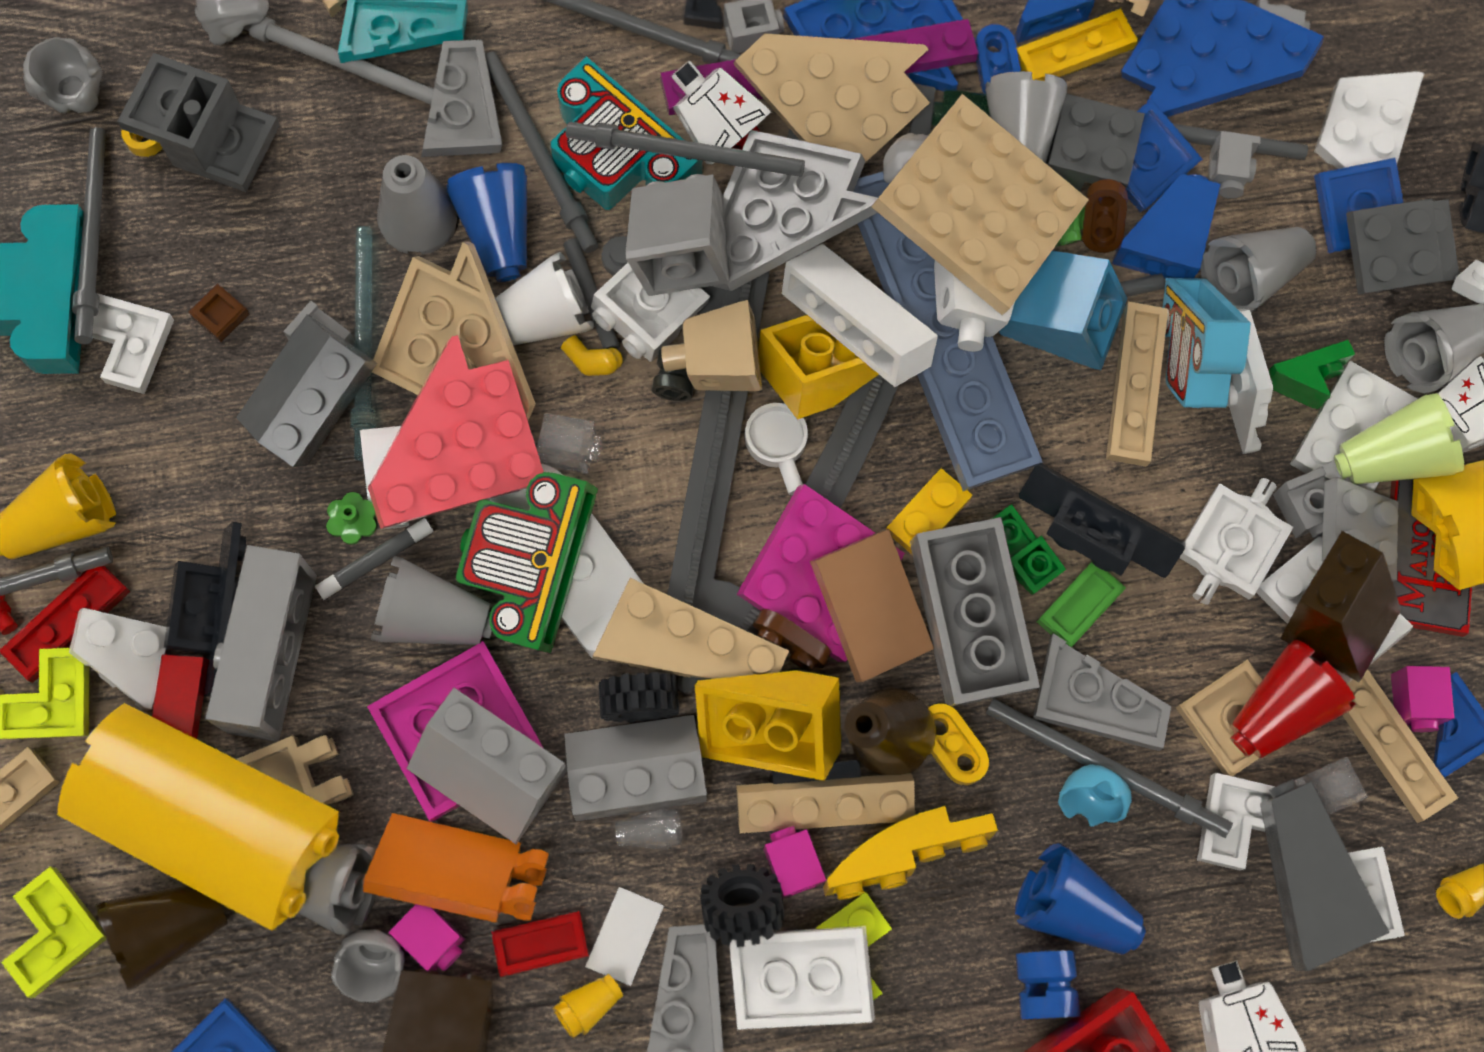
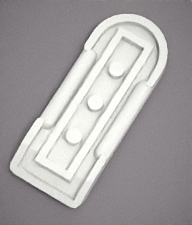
[490,464,644,658]

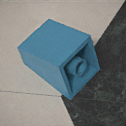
[999,250,1127,370]

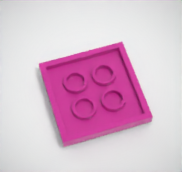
[736,484,905,662]
[367,641,543,822]

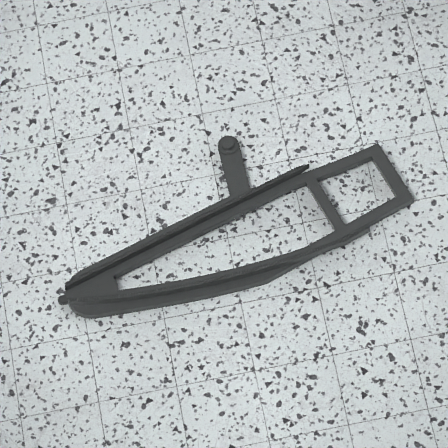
[602,83,935,694]

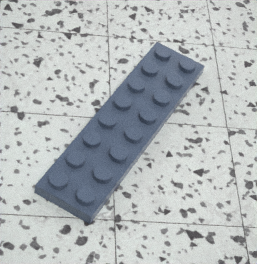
[853,171,1043,491]

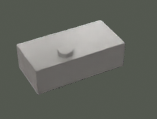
[910,517,1040,707]
[205,545,317,742]

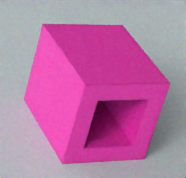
[1391,666,1454,732]
[763,826,826,899]
[389,904,465,971]

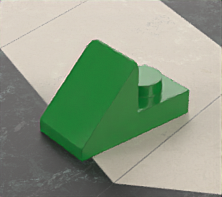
[1269,340,1355,409]

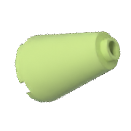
[1334,393,1464,484]

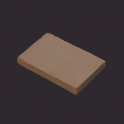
[810,529,934,682]

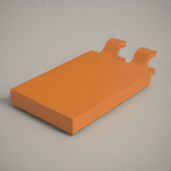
[363,813,549,923]

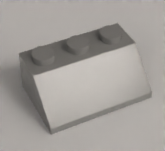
[406,688,567,844]
[565,715,707,821]

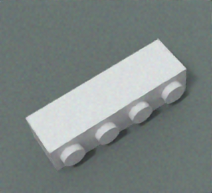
[782,243,938,387]

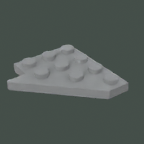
[713,130,878,291]

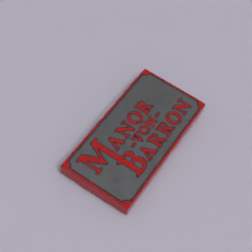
[1390,479,1472,637]

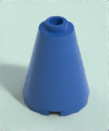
[446,163,527,282]
[1015,843,1146,954]

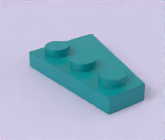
[338,0,468,64]

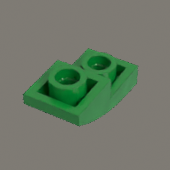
[991,504,1067,595]

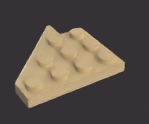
[733,33,930,163]
[372,241,536,421]

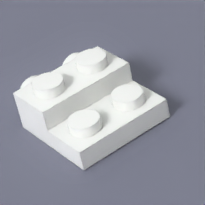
[591,263,710,362]

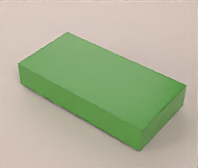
[1037,562,1126,647]

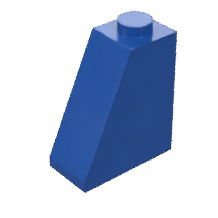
[1112,173,1221,279]

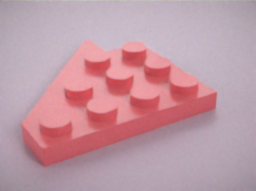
[368,335,544,529]

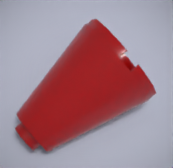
[1230,640,1357,758]

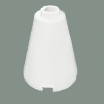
[495,252,594,345]

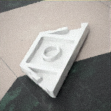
[1315,71,1424,169]
[1227,309,1273,454]

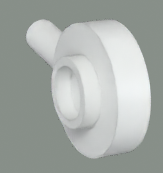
[745,403,808,495]

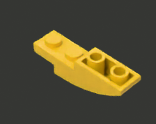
[823,806,998,900]

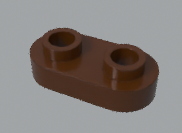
[1083,179,1128,253]
[753,609,832,671]

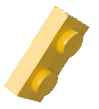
[886,468,973,555]

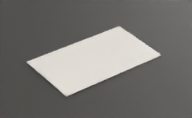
[585,887,664,986]

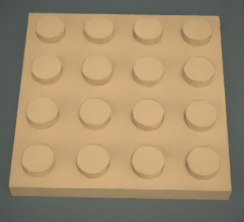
[871,94,1089,315]

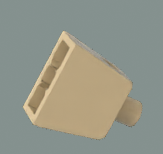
[661,300,762,391]

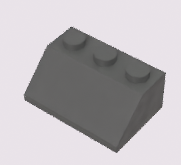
[236,314,377,467]

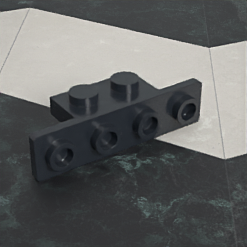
[1019,463,1186,578]
[164,521,246,697]

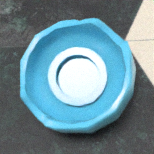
[1058,764,1132,827]

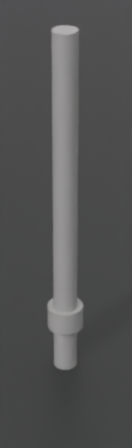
[243,17,434,105]

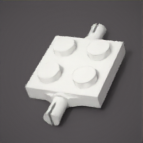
[1180,478,1293,605]

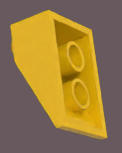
[758,315,879,420]
[695,671,841,781]

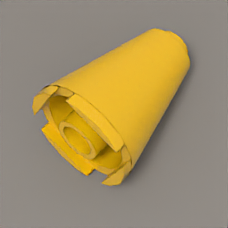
[0,453,116,560]

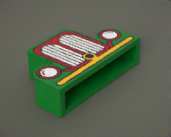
[456,472,598,653]

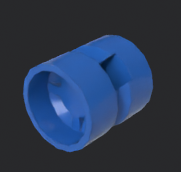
[1015,951,1081,1019]

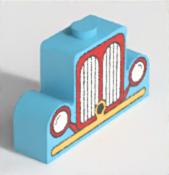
[1163,278,1251,408]

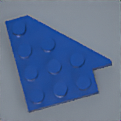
[783,0,977,94]
[1121,0,1324,117]

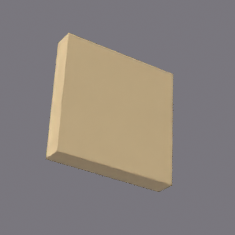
[1176,659,1262,777]

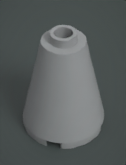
[985,71,1067,163]
[377,155,458,254]
[1201,227,1316,312]
[1384,304,1484,393]
[371,556,492,645]
[299,844,376,936]

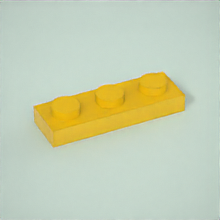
[1017,9,1138,81]

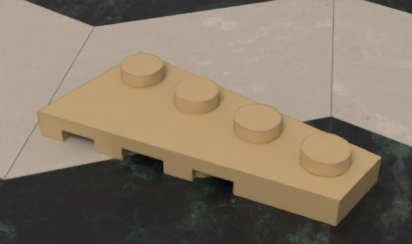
[592,578,789,679]

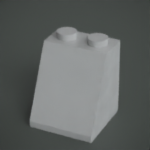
[625,174,729,296]

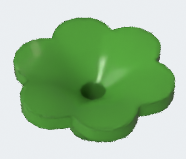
[326,492,377,545]

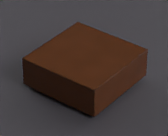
[188,283,250,342]

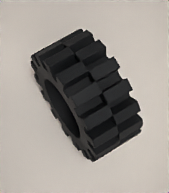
[598,672,680,723]
[700,864,784,947]

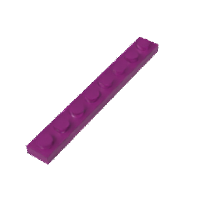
[660,19,978,116]

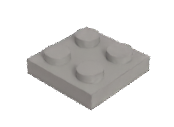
[1322,477,1398,581]

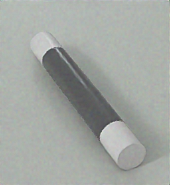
[315,518,434,600]

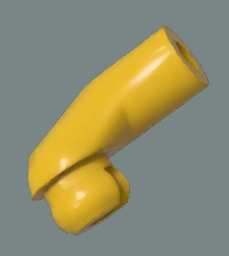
[561,335,623,376]

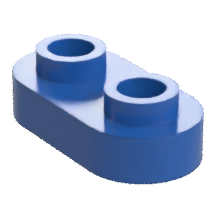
[976,24,1021,95]

